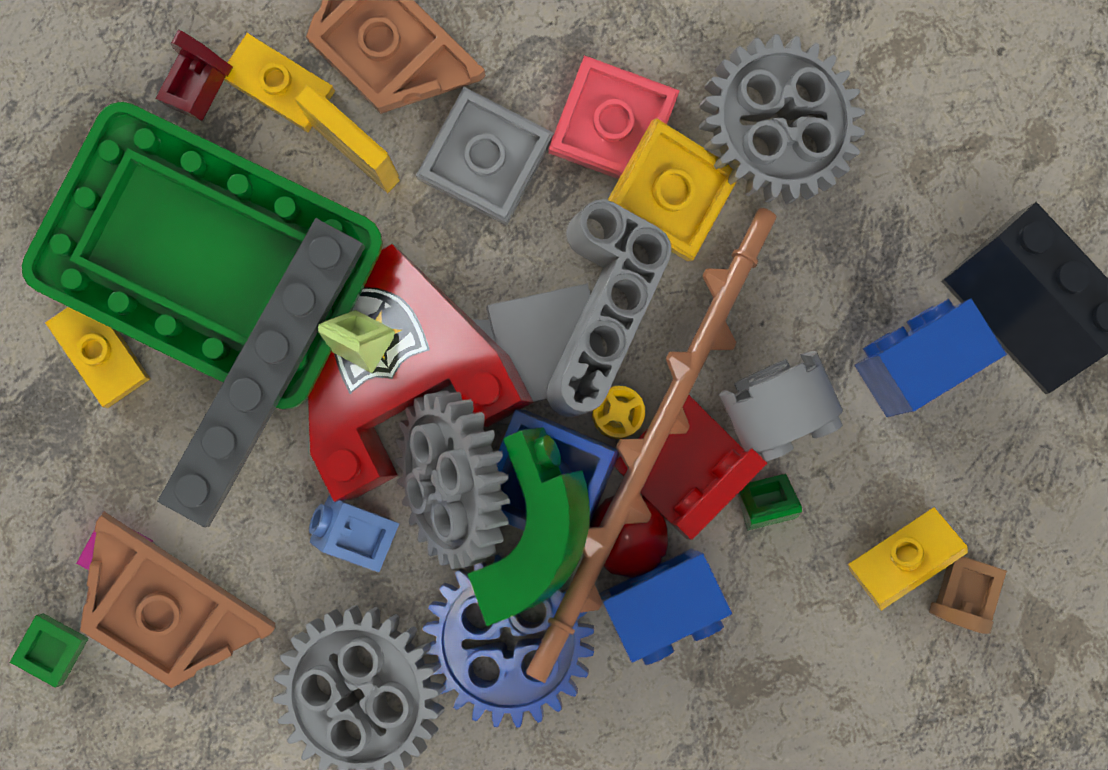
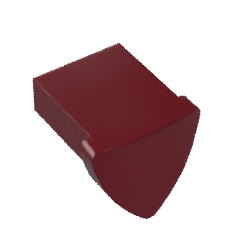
[155,29,233,121]

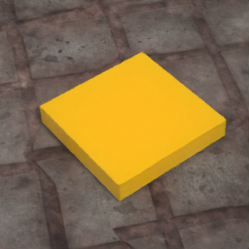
[295,85,400,194]
[608,118,736,261]

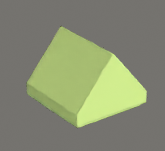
[318,310,395,373]

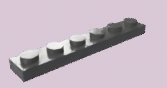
[157,218,365,527]

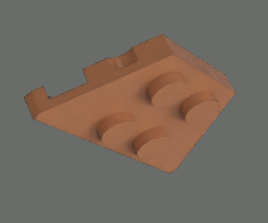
[306,0,486,114]
[80,511,275,688]

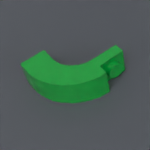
[468,427,590,626]

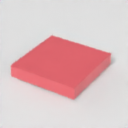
[548,55,680,179]

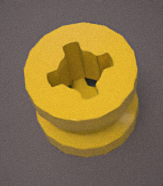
[592,386,645,439]

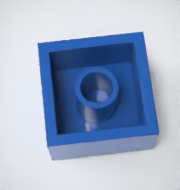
[854,298,1007,417]
[497,410,619,531]
[599,548,732,665]

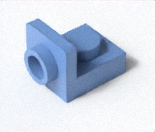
[309,495,399,572]

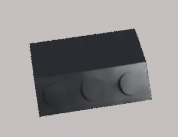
[941,202,1108,394]

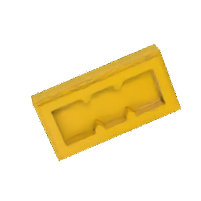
[224,33,335,133]
[45,307,151,408]
[848,507,968,611]

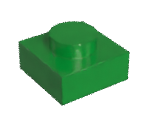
[9,613,89,688]

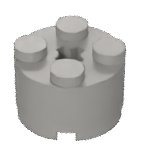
[719,351,843,461]

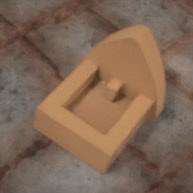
[929,557,1007,634]

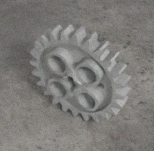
[699,34,865,204]
[395,391,510,569]
[273,605,445,770]

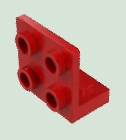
[614,395,768,540]

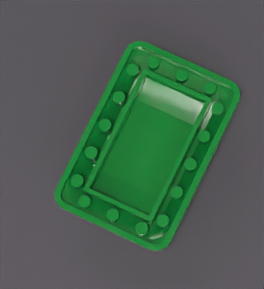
[21,102,383,410]

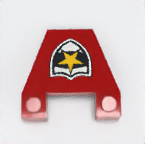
[308,244,533,502]

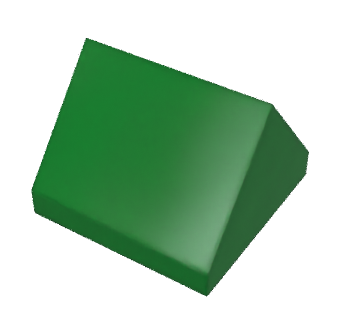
[738,474,802,531]

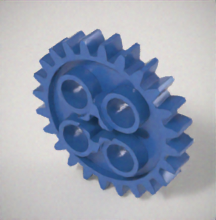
[423,552,594,728]

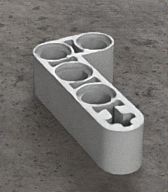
[547,199,672,417]

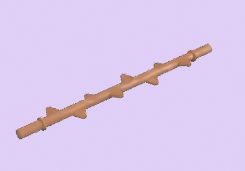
[526,208,777,683]

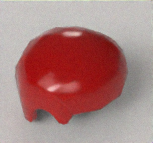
[590,495,668,578]

